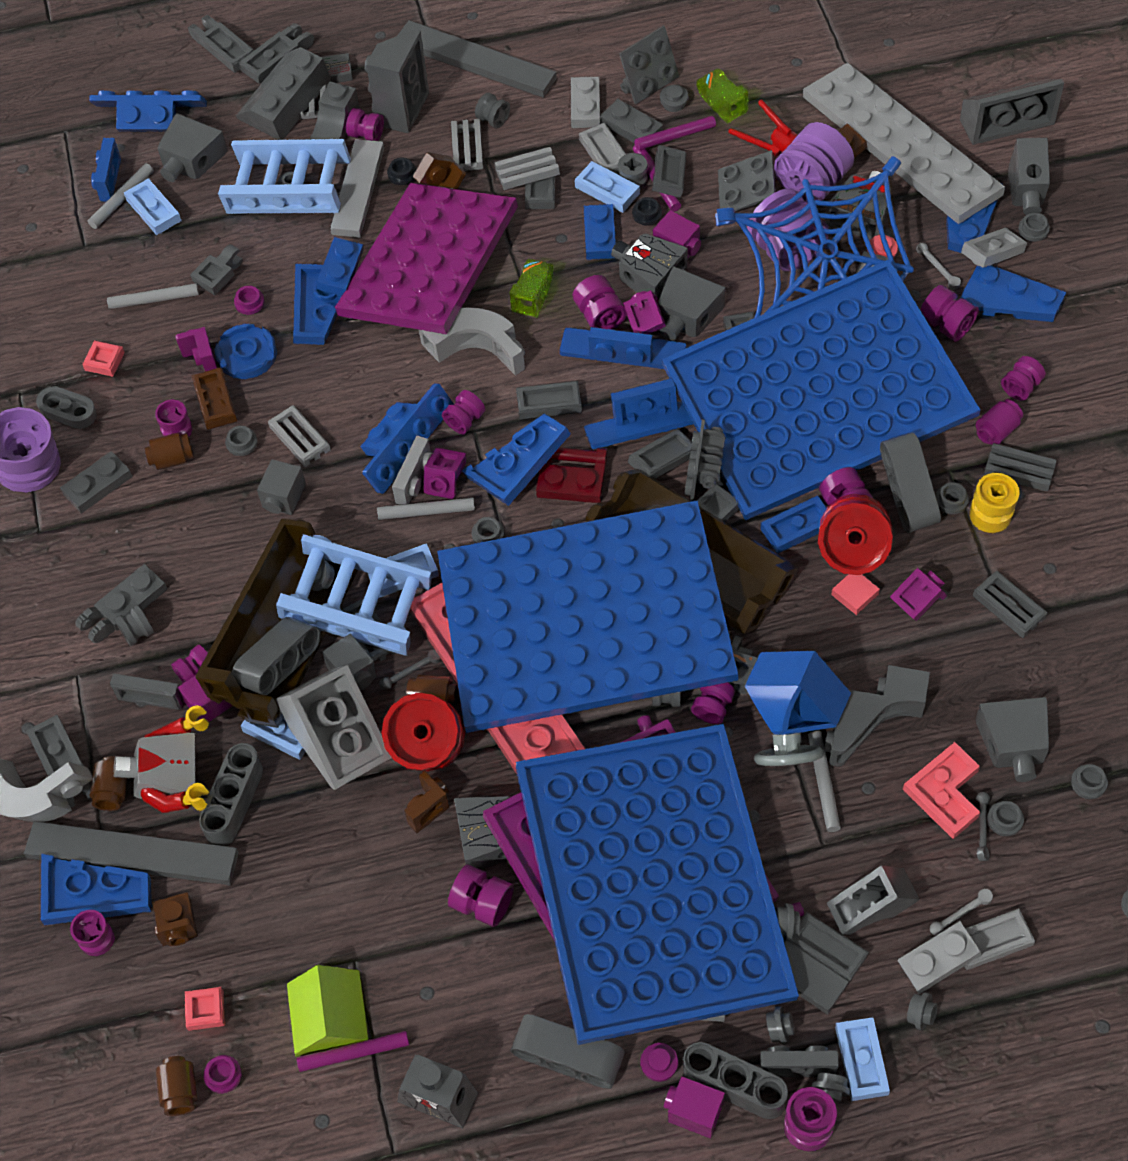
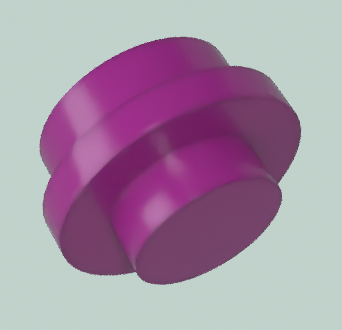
[234,286,265,315]
[640,1043,678,1082]
[204,1055,242,1094]

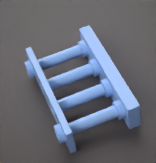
[218,139,351,214]
[276,534,431,656]

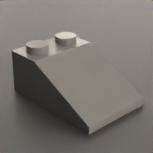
[275,665,392,790]

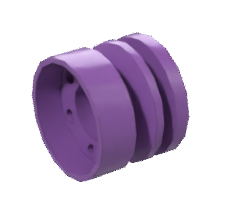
[774,122,854,203]
[747,189,829,271]
[0,407,61,493]

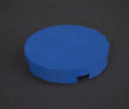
[214,324,277,379]

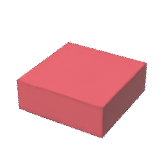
[82,340,125,377]
[831,574,880,615]
[185,987,225,1031]

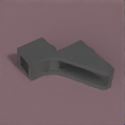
[824,665,930,766]

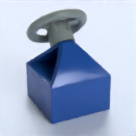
[745,651,851,766]

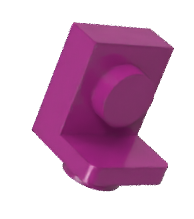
[623,290,666,334]
[175,327,217,371]
[424,448,466,499]
[890,567,948,621]

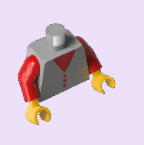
[114,705,209,813]

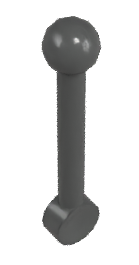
[379,649,441,690]
[976,792,990,862]

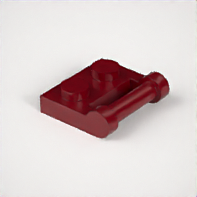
[536,447,608,503]

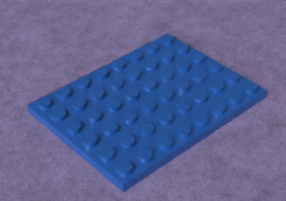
[662,259,980,520]
[437,500,739,733]
[516,724,799,1045]

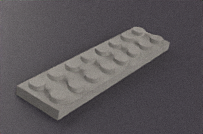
[803,62,1005,224]

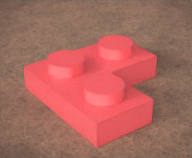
[903,742,980,839]

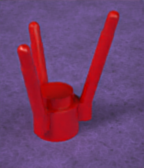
[728,100,798,157]

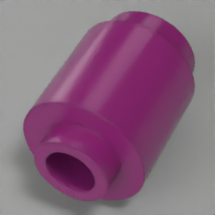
[976,399,1023,445]

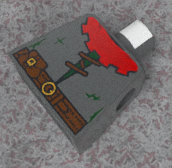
[826,171,892,240]

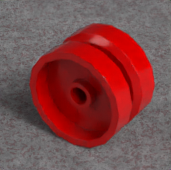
[818,494,893,575]
[381,693,466,772]

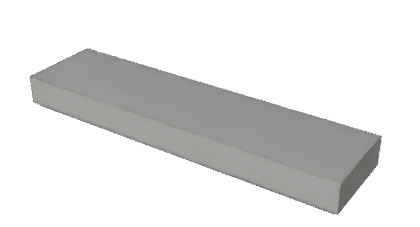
[330,139,384,238]

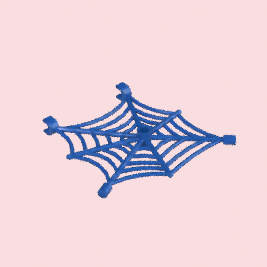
[715,156,914,318]

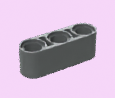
[880,432,941,533]
[232,617,320,695]
[199,743,263,846]
[510,1014,625,1089]
[683,1042,788,1119]

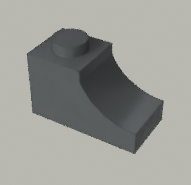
[310,82,360,141]
[827,865,920,935]

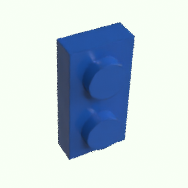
[91,138,121,202]
[584,204,616,260]
[316,237,363,296]
[761,495,826,554]

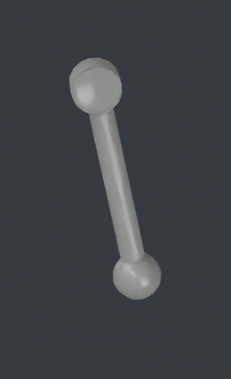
[916,243,961,290]
[930,889,993,936]

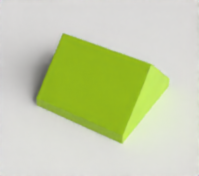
[287,965,369,1056]

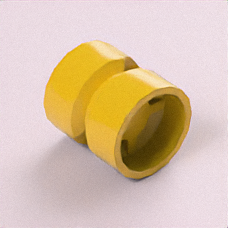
[969,473,1020,533]

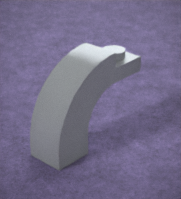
[419,308,525,376]
[0,759,93,822]

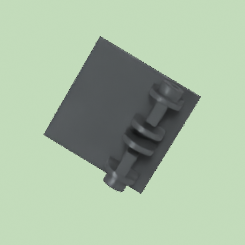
[619,25,680,104]
[718,150,775,212]
[684,419,726,502]

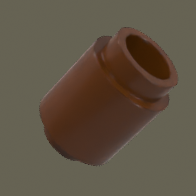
[144,432,194,470]
[406,674,458,704]
[89,756,128,811]
[156,1056,198,1116]

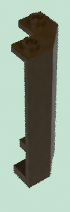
[585,469,799,634]
[195,518,358,728]

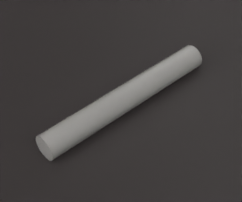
[87,163,154,229]
[107,283,199,309]
[377,497,475,520]
[808,731,841,832]

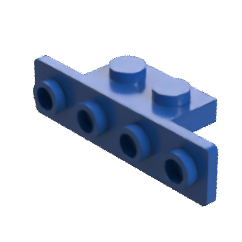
[89,90,207,132]
[560,327,686,369]
[584,378,693,449]
[360,383,454,494]

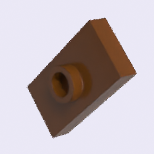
[191,367,237,430]

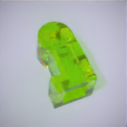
[696,68,748,123]
[509,258,553,318]

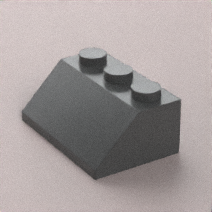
[365,30,429,134]
[236,47,331,140]
[960,79,1064,145]

